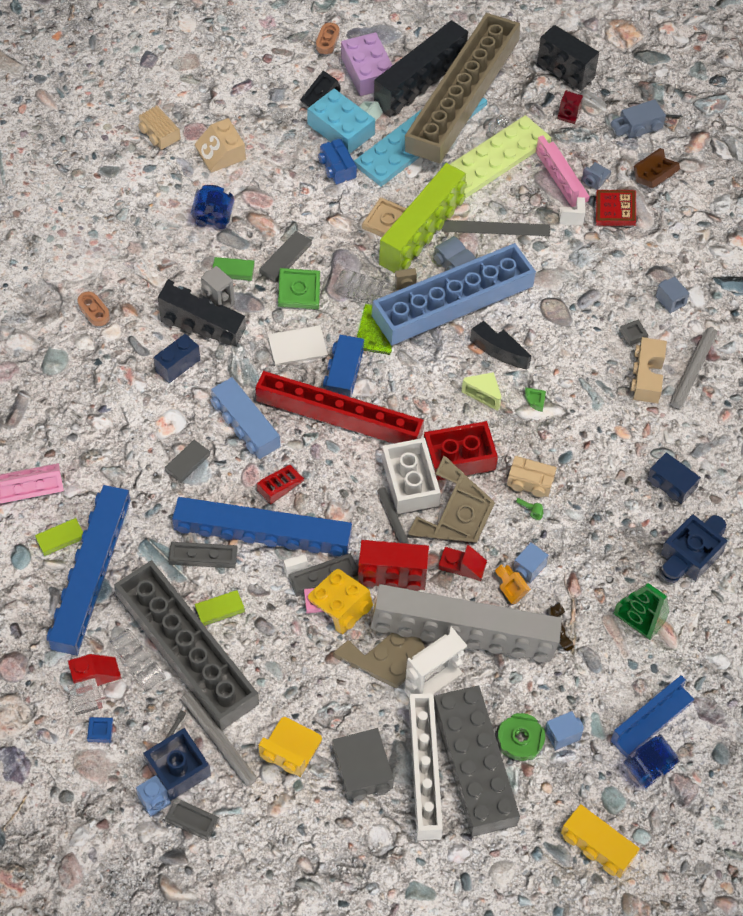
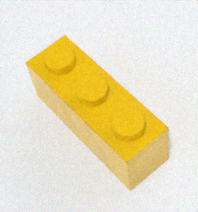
[561,804,640,878]

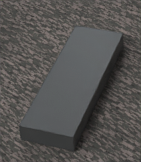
[259,231,312,283]
[169,542,238,569]
[288,553,359,597]

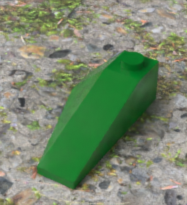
[613,583,669,640]

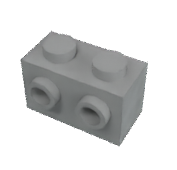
[201,266,235,308]

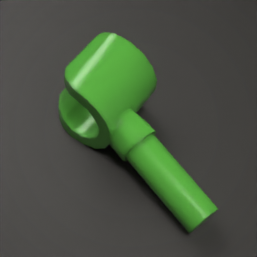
[516,498,544,520]

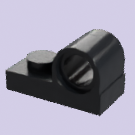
[300,70,341,108]

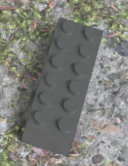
[434,685,520,837]

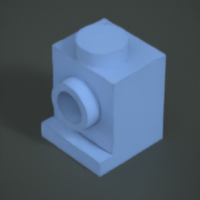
[136,775,171,817]

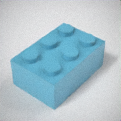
[307,89,375,154]

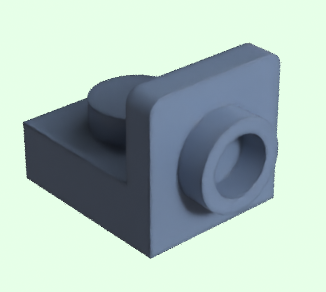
[582,162,611,190]

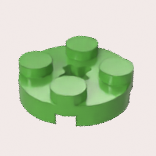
[497,713,545,761]

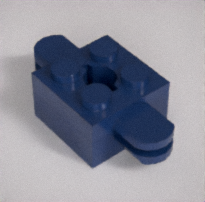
[661,514,728,583]

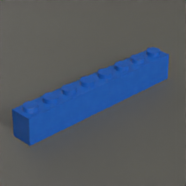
[47,485,131,656]
[172,497,352,557]

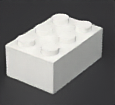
[382,438,441,514]

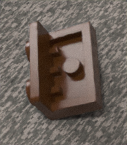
[634,148,680,188]

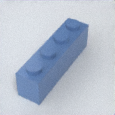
[210,377,281,459]

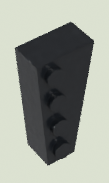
[158,279,246,347]

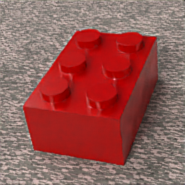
[424,421,498,481]
[358,540,429,591]

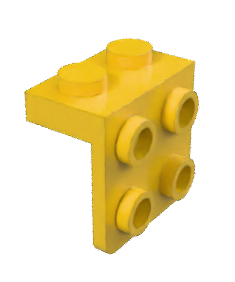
[308,569,373,635]
[258,717,322,777]

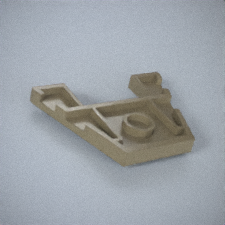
[408,456,495,543]
[333,633,425,689]

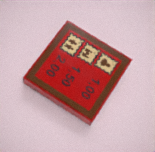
[596,190,636,226]

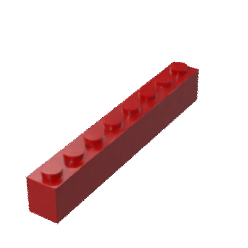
[255,371,424,444]

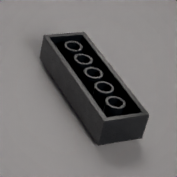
[374,20,468,118]

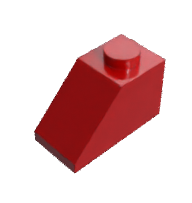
[68,654,122,692]

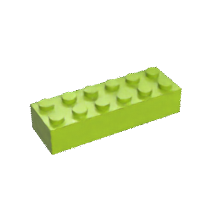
[379,163,467,273]

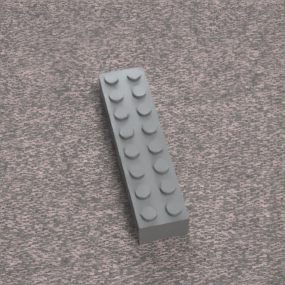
[370,584,562,662]

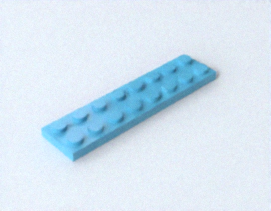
[354,97,487,187]

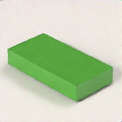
[213,257,255,281]

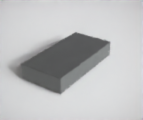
[165,439,210,483]
[165,798,219,841]

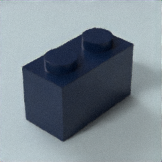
[153,334,201,383]
[647,452,701,505]

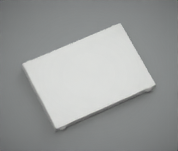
[268,325,328,366]

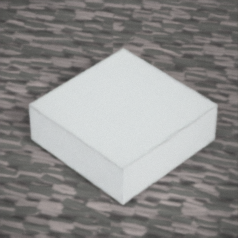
[284,554,308,578]

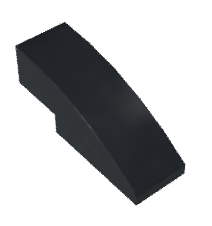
[470,320,532,370]

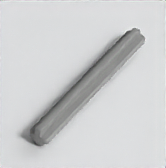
[671,327,718,409]
[181,691,256,786]

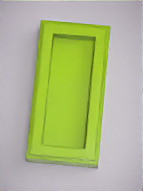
[35,518,83,556]
[194,590,245,626]

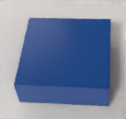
[87,717,114,743]

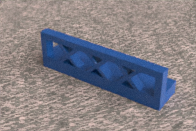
[611,675,694,758]

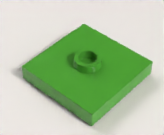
[278,268,320,309]

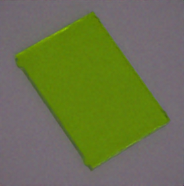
[357,304,393,355]

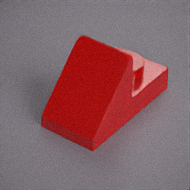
[438,545,487,581]

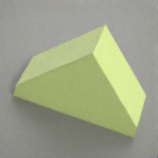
[461,372,502,411]

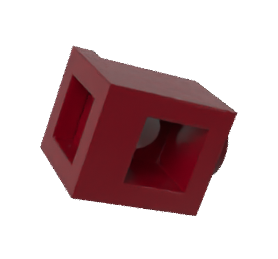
[557,90,583,124]

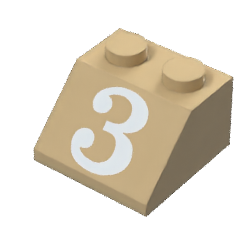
[195,118,246,173]

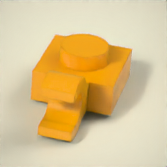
[495,564,531,604]

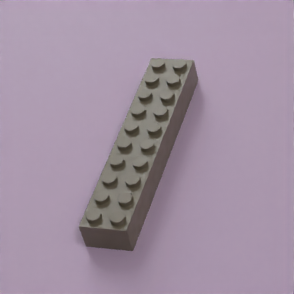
[405,13,520,164]

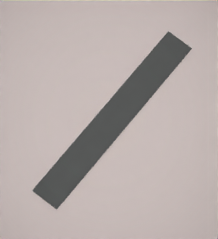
[442,220,550,236]

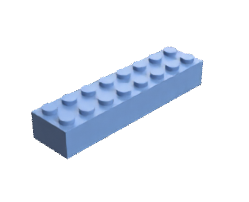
[372,243,536,346]

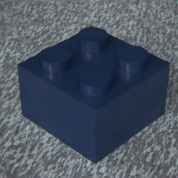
[143,728,211,801]

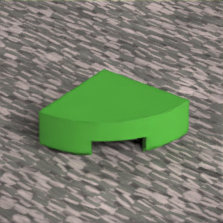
[524,387,546,412]

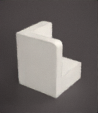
[559,197,585,226]

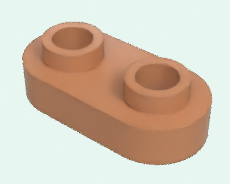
[316,23,339,54]
[77,291,110,326]

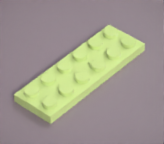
[450,115,551,199]

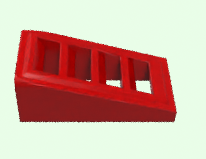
[256,464,304,505]

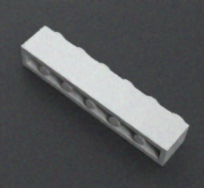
[409,693,443,840]

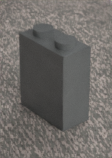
[332,728,394,801]

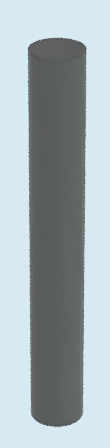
[377,487,409,544]

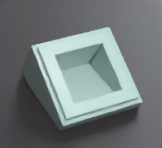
[359,101,383,121]

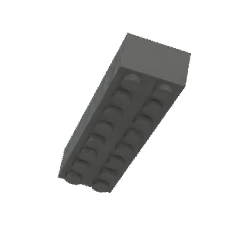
[114,560,259,731]

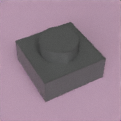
[619,319,648,346]

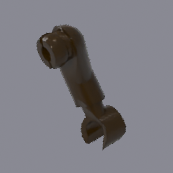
[548,602,574,651]

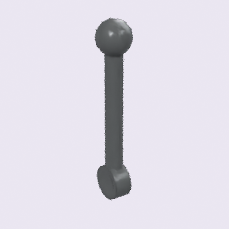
[165,710,186,739]

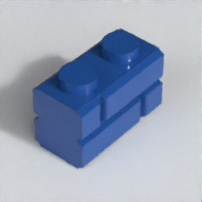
[318,138,357,185]

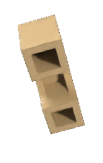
[630,337,667,404]

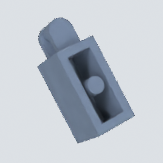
[610,99,666,139]

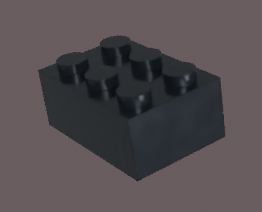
[537,25,599,91]

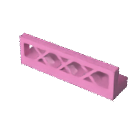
[536,136,590,207]
[0,463,64,503]

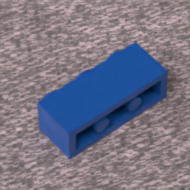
[323,334,364,397]

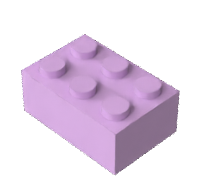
[341,32,392,96]

